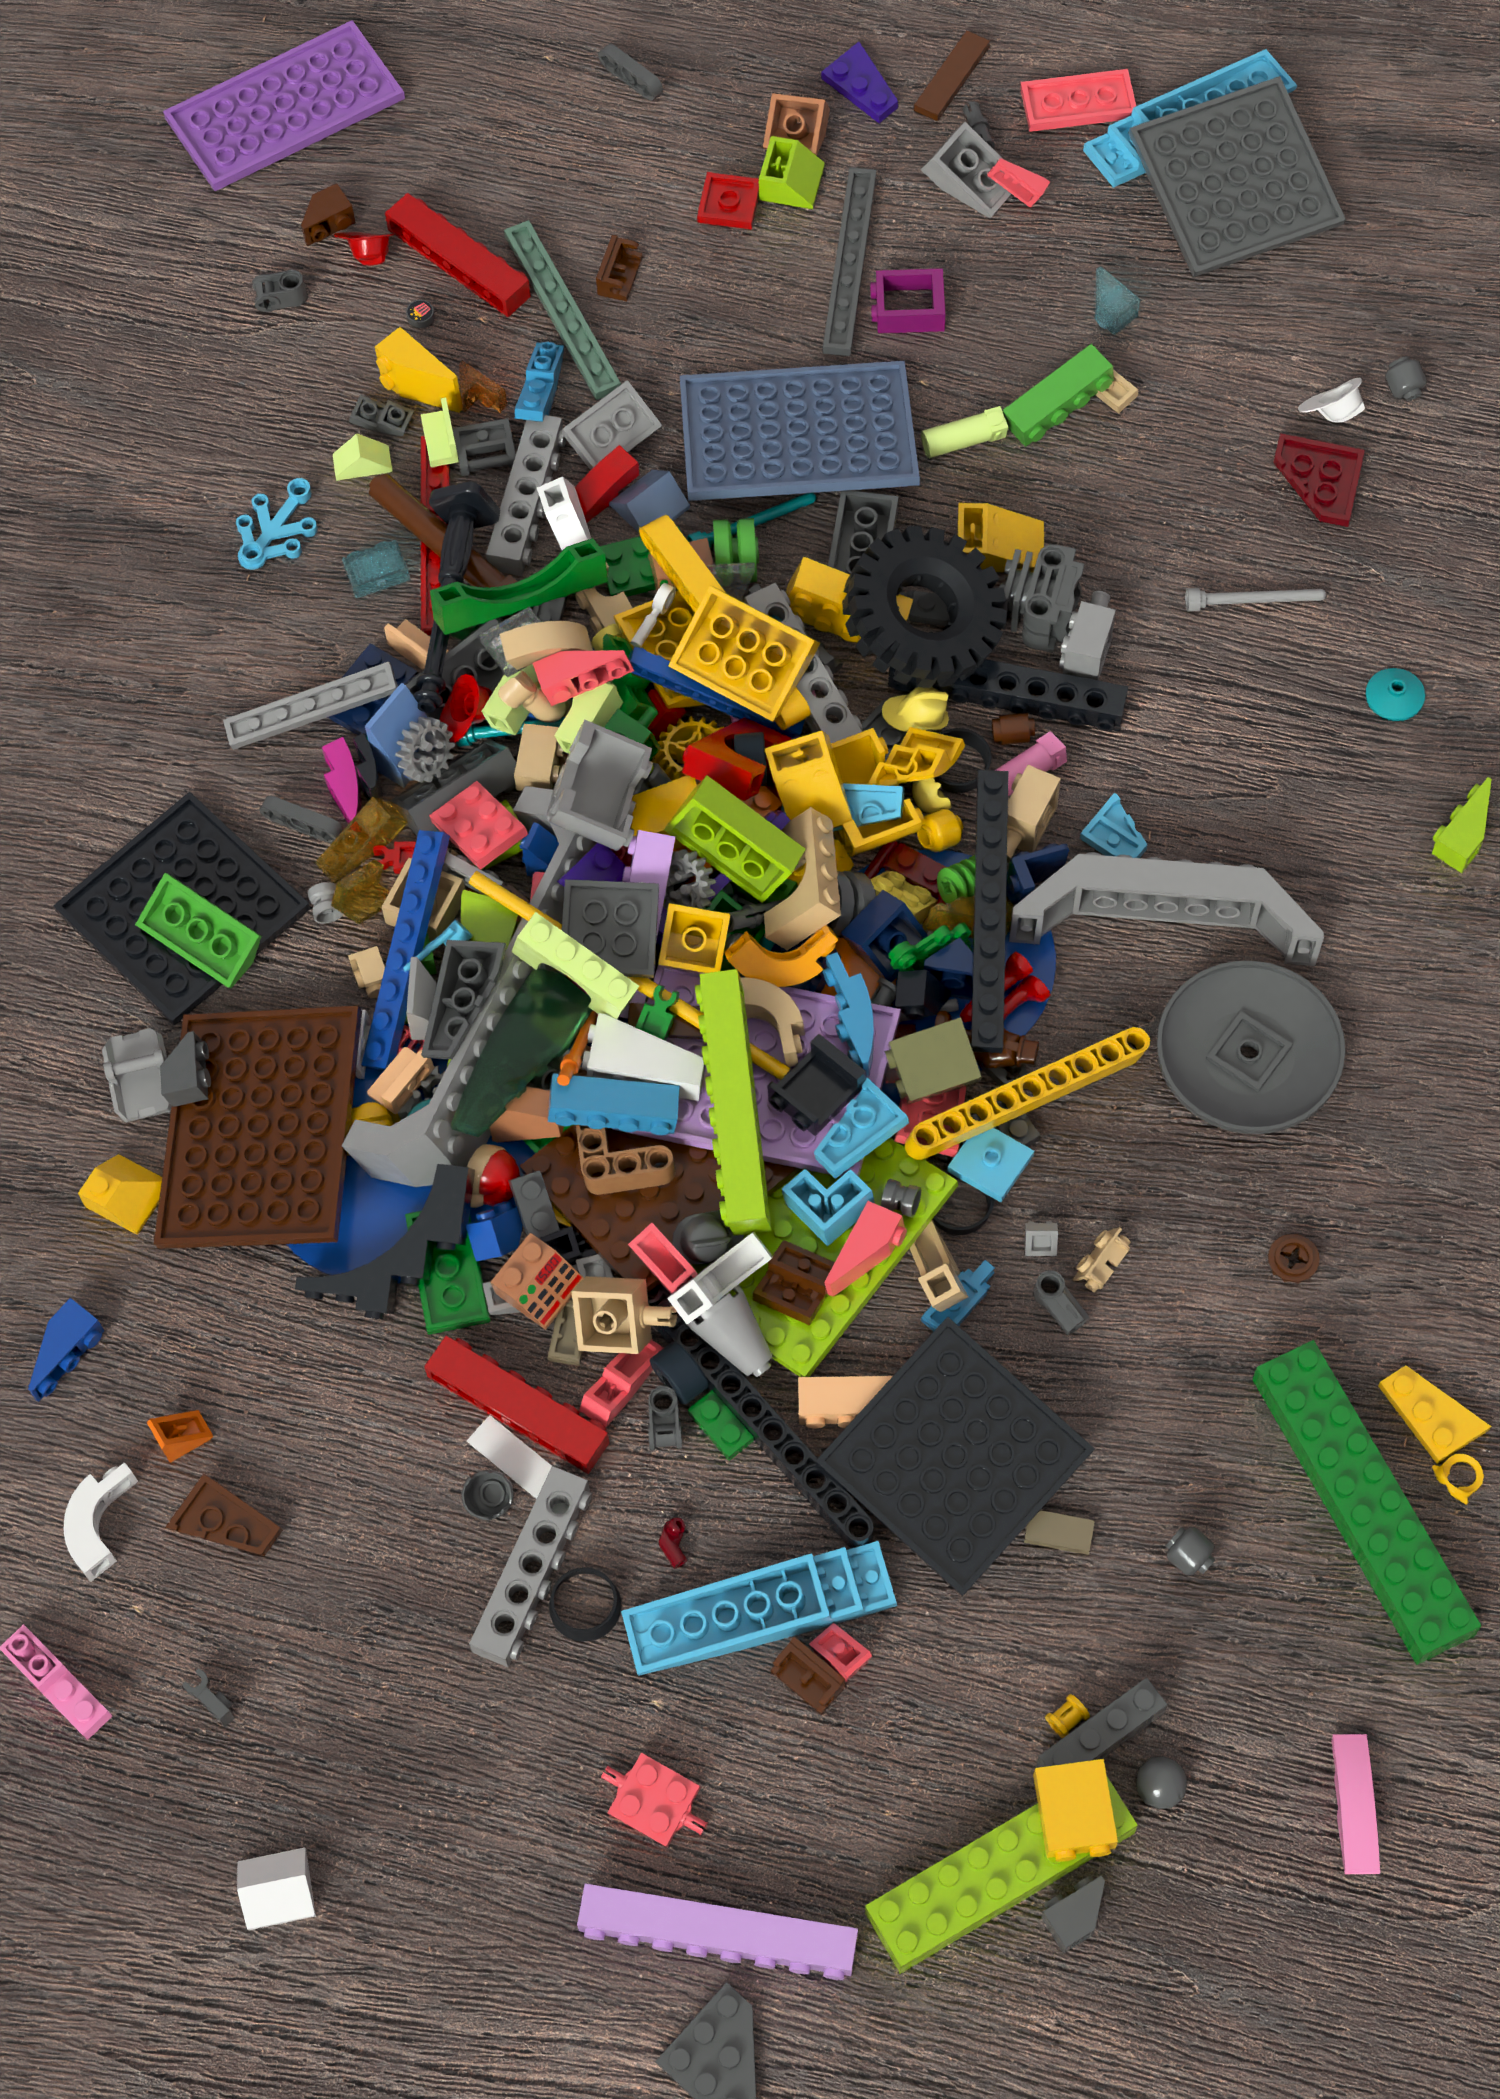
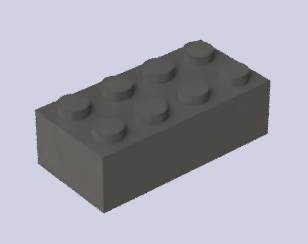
[828,490,899,574]

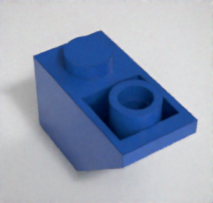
[520,822,559,877]
[465,1201,523,1261]

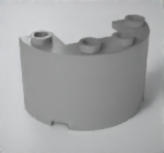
[547,720,653,851]

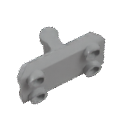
[102,1028,172,1123]

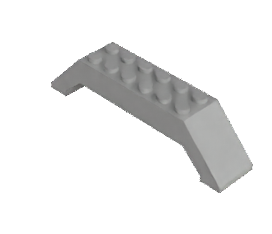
[1009,852,1324,966]

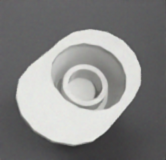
[1298,378,1365,422]

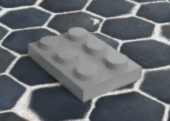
[560,380,662,470]

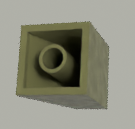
[884,1017,982,1104]

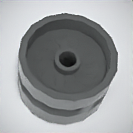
[813,871,876,938]

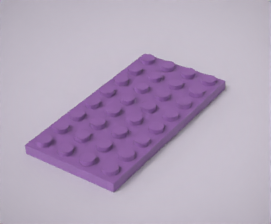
[163,20,405,191]

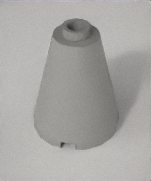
[687,1284,773,1377]

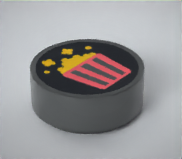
[406,300,435,328]

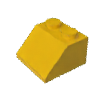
[658,903,730,973]

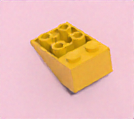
[957,503,1044,572]
[765,730,853,828]

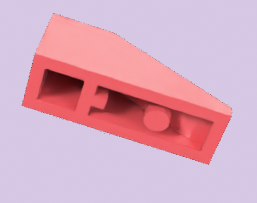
[824,1201,907,1297]

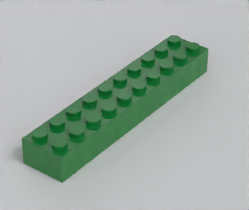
[1252,1340,1481,1665]

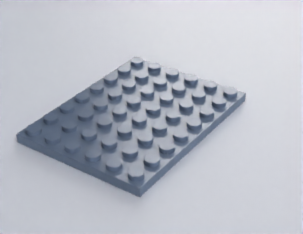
[680,361,920,501]

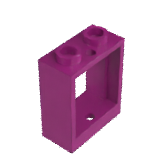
[870,268,945,333]

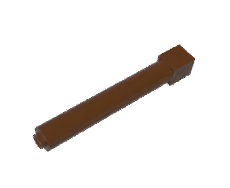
[369,473,533,626]

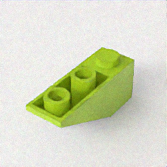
[1432,777,1492,873]

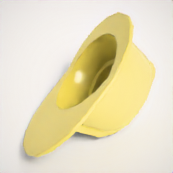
[882,687,949,732]

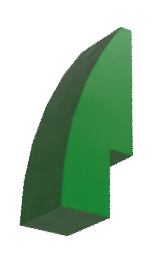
[603,633,657,721]

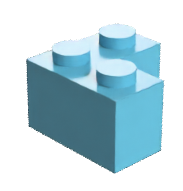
[782,1169,875,1246]

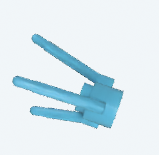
[403,920,473,971]

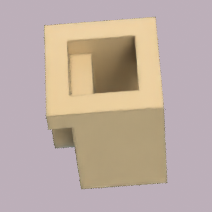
[348,946,385,998]

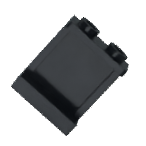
[767,1034,866,1136]

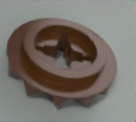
[1268,1234,1320,1284]

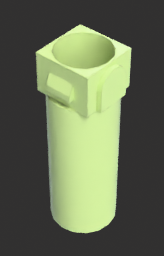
[921,406,1008,459]

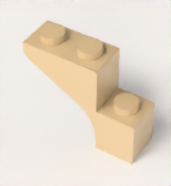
[910,1220,968,1313]

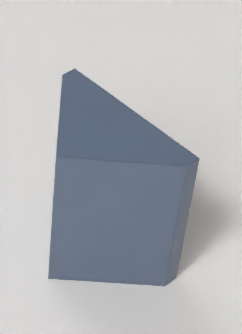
[609,470,690,533]

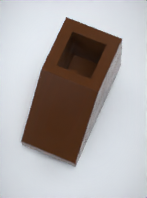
[301,183,356,246]

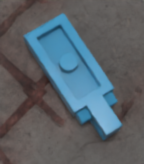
[921,1260,995,1332]

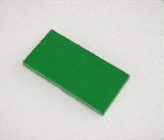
[405,1211,491,1335]

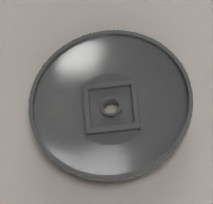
[1157,961,1345,1134]

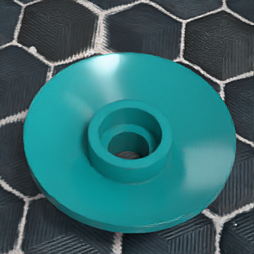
[1365,668,1425,721]

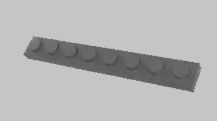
[823,167,877,356]

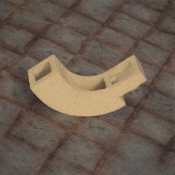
[499,621,593,670]
[741,977,805,1067]

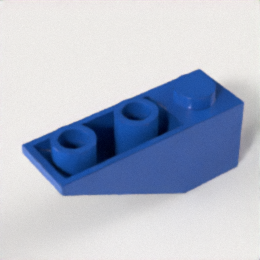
[28,1298,104,1402]

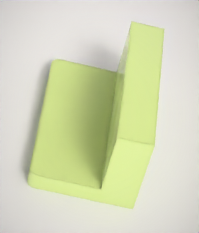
[421,397,459,468]

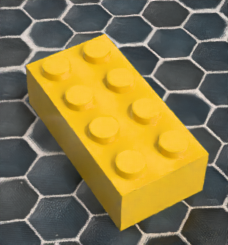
[786,556,913,643]

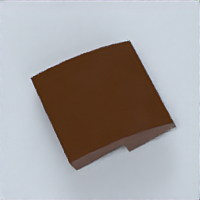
[753,1240,835,1325]

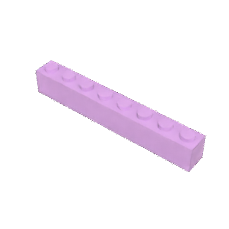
[577,1884,858,1980]

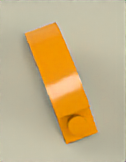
[724,925,838,987]

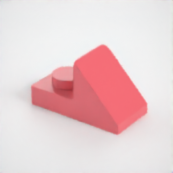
[809,1622,872,1683]

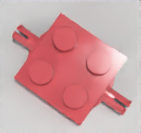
[601,1753,708,1848]

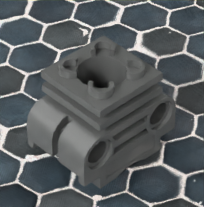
[999,544,1085,653]

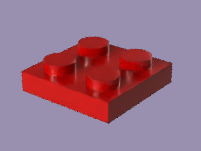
[697,172,759,230]

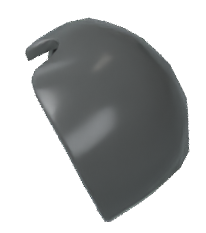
[461,1469,514,1520]
[1136,1756,1187,1809]

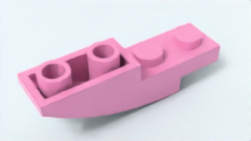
[0,1624,112,1740]

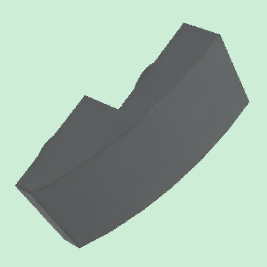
[349,394,414,436]

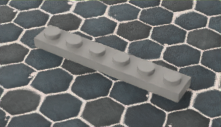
[223,662,398,750]

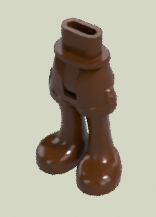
[935,1010,1039,1069]

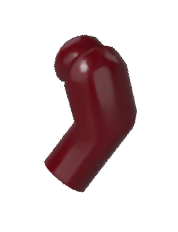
[659,1517,687,1569]

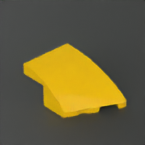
[868,727,965,786]

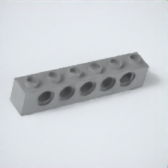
[486,415,567,576]
[743,582,863,743]
[469,1466,592,1668]

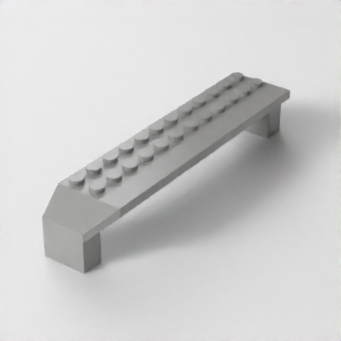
[342,786,597,1187]

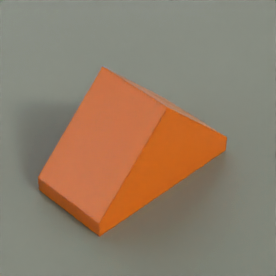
[147,1410,213,1463]

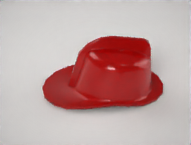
[334,232,394,266]
[439,674,492,743]

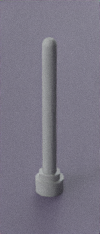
[1185,588,1326,612]

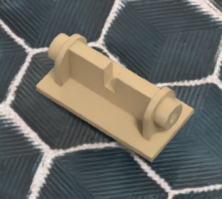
[1072,1227,1131,1292]

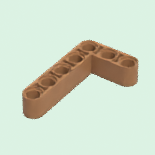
[574,1046,676,1195]

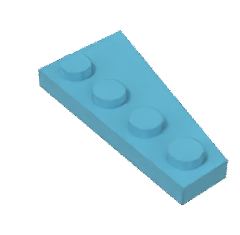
[781,783,904,832]

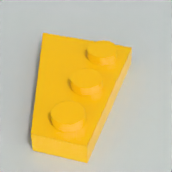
[1378,1365,1491,1464]

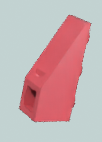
[533,650,634,707]

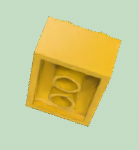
[375,327,463,413]

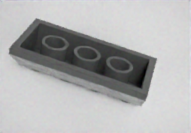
[404,619,510,720]
[390,739,516,836]

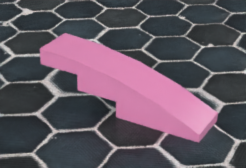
[1331,1734,1380,1874]

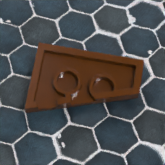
[165,1474,284,1557]

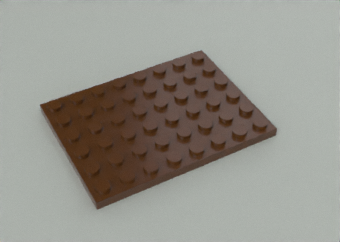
[154,1006,362,1249]
[520,1125,803,1293]

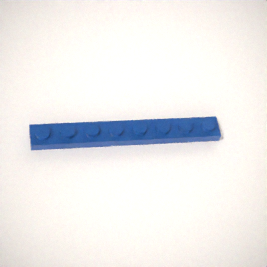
[361,830,450,1071]

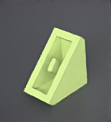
[332,434,393,481]

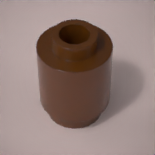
[992,713,1035,745]

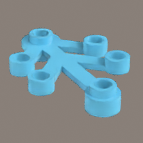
[236,478,318,570]

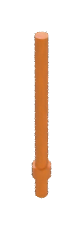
[557,1009,598,1086]

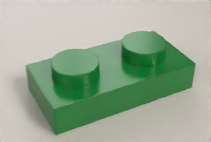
[687,1390,754,1461]

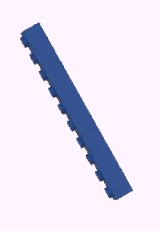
[628,646,805,739]

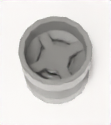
[307,882,344,924]

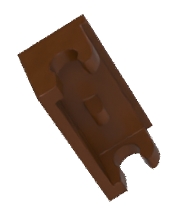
[596,234,643,302]
[771,1636,846,1715]

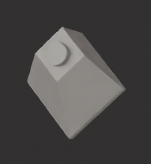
[406,957,437,1040]

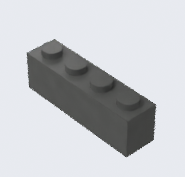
[1037,1677,1168,1768]

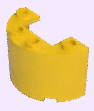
[831,728,925,857]

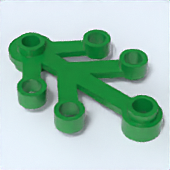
[888,922,973,979]

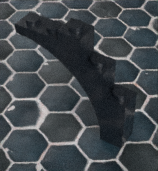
[295,1164,475,1320]

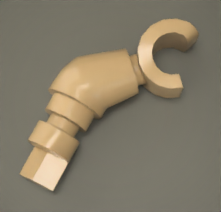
[498,671,572,722]

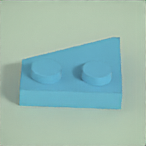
[1080,793,1147,858]

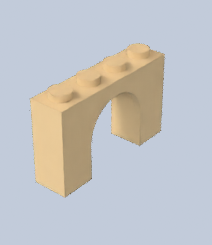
[764,807,841,950]

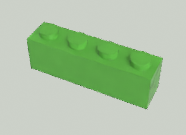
[1002,344,1114,447]

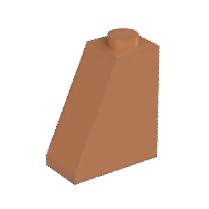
[484,1081,564,1142]

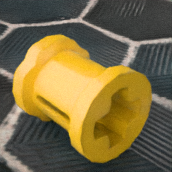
[1045,1694,1090,1738]

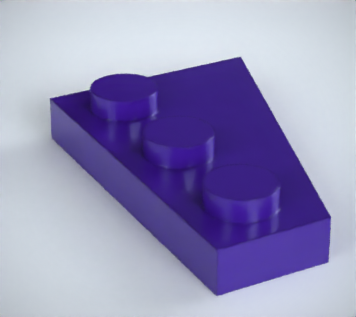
[821,42,898,123]

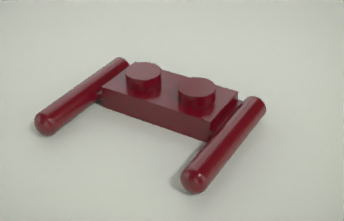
[864,840,949,928]

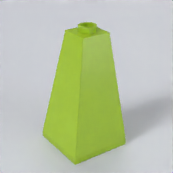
[461,890,522,949]

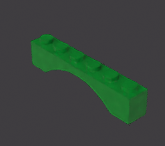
[430,538,607,635]

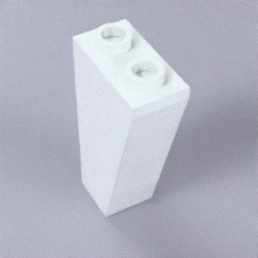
[582,1013,705,1101]

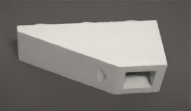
[537,476,591,551]

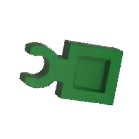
[635,985,680,1041]

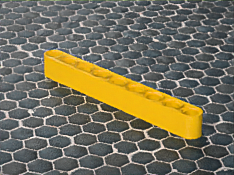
[639,515,811,730]
[905,1027,1150,1160]

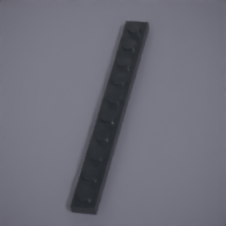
[971,770,1009,1053]

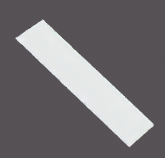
[467,1415,569,1514]

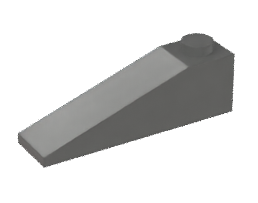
[421,940,507,1059]

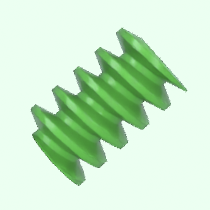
[937,855,975,906]

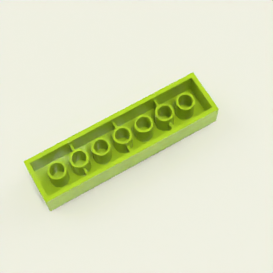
[695,969,772,1236]
[865,1775,1138,1974]

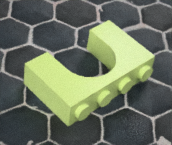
[481,664,623,754]
[512,912,639,1019]

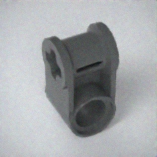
[252,270,308,312]
[648,1386,683,1451]

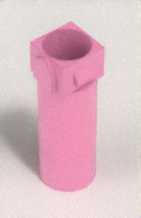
[994,731,1067,797]

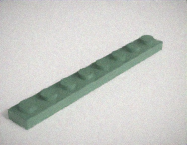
[504,220,621,400]

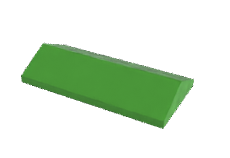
[135,873,262,988]

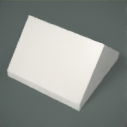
[237,1848,316,1930]

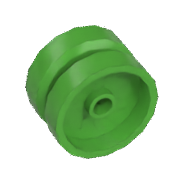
[713,518,759,585]

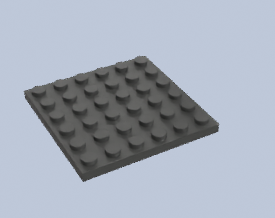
[1128,76,1346,277]

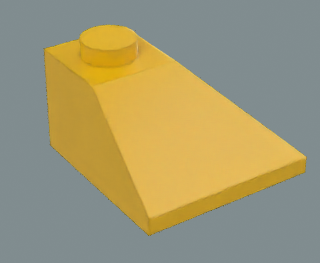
[78,1154,162,1235]

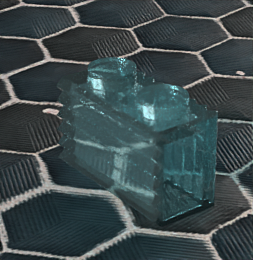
[342,540,410,599]

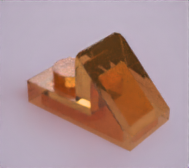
[459,360,508,413]

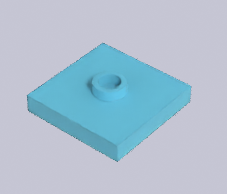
[947,1120,1034,1202]

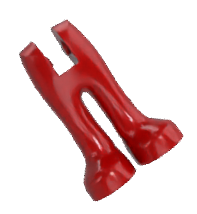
[960,951,1050,1023]

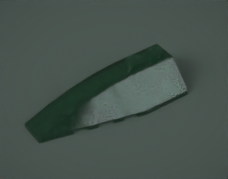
[450,968,593,1137]

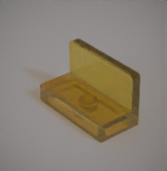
[331,859,390,924]

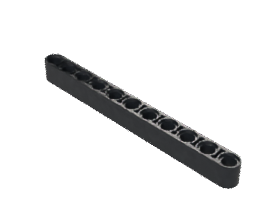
[648,1283,874,1549]

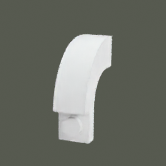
[64,1463,138,1582]

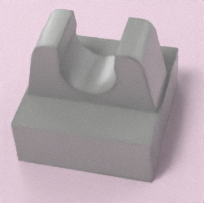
[1025,1221,1058,1256]

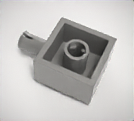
[1059,591,1116,681]

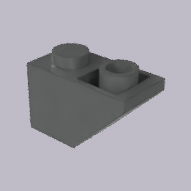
[160,1031,211,1107]
[1041,1876,1105,1954]

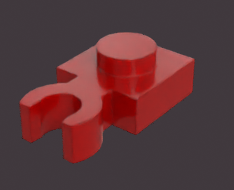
[372,841,416,874]

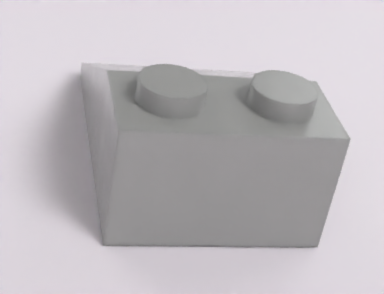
[920,122,1011,219]

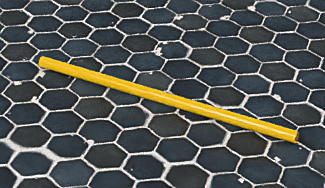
[469,871,791,1080]

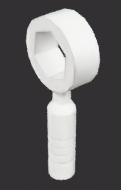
[630,583,676,648]

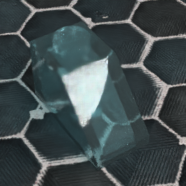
[1094,266,1140,335]

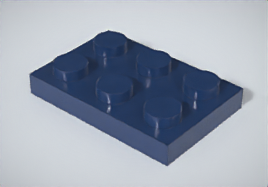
[327,643,418,736]

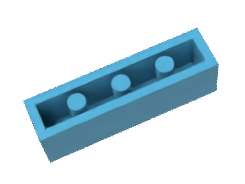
[548,1073,679,1135]

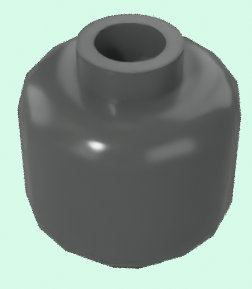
[1385,356,1427,401]
[1165,1527,1216,1576]

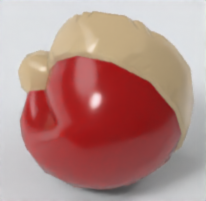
[467,1144,520,1208]

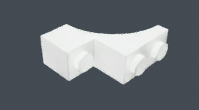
[667,1232,773,1324]

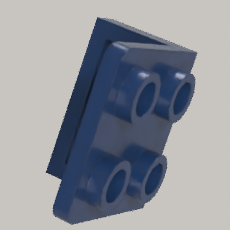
[1006,843,1069,909]

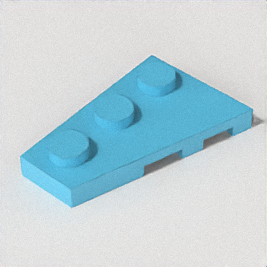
[814,1078,909,1179]

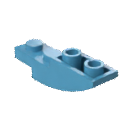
[515,342,564,422]
[823,952,874,1076]

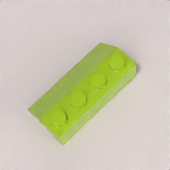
[664,775,805,903]

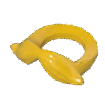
[1432,1454,1484,1505]

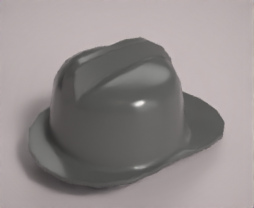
[672,1210,744,1265]

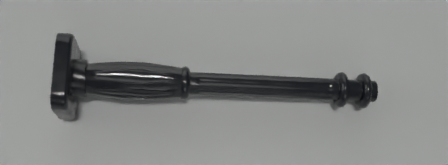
[414,481,501,713]

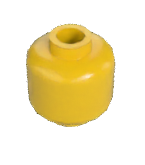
[917,809,963,852]

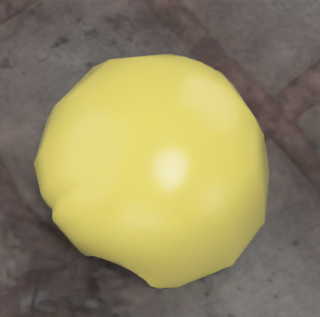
[912,778,951,814]

